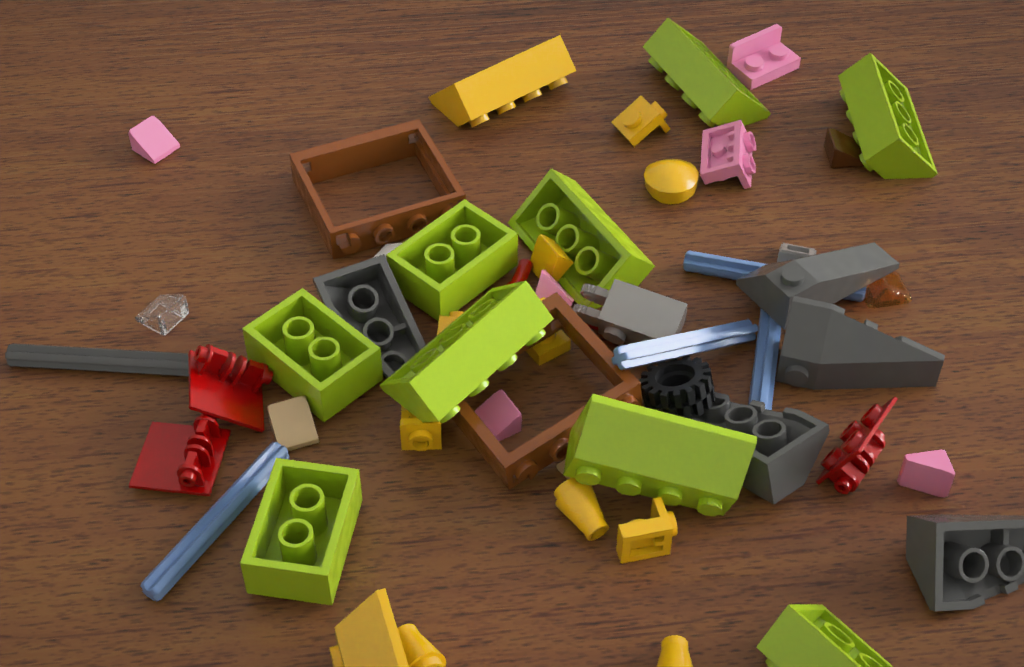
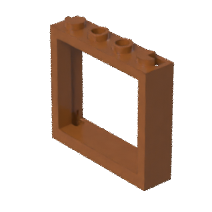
[289,119,466,259]
[452,292,642,490]

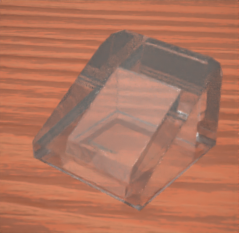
[135,294,189,336]

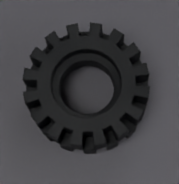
[639,356,715,419]

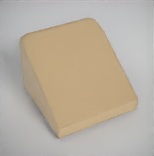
[267,396,319,451]

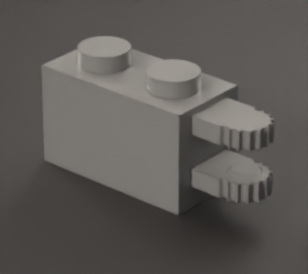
[573,279,688,345]

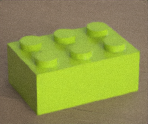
[386,199,518,322]
[242,288,383,422]
[240,458,363,606]

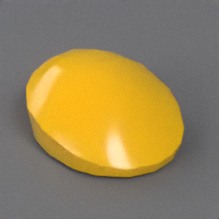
[643,159,699,204]

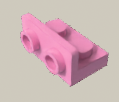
[726,24,801,90]
[700,120,756,189]

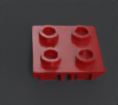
[188,344,273,433]
[816,397,898,494]
[129,413,231,496]

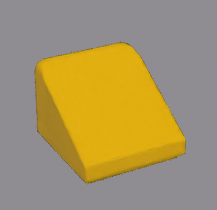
[530,234,574,282]

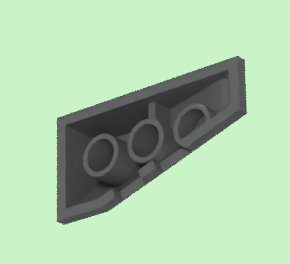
[736,242,900,330]
[313,254,426,378]
[775,296,945,390]
[691,392,830,505]
[906,514,1024,611]

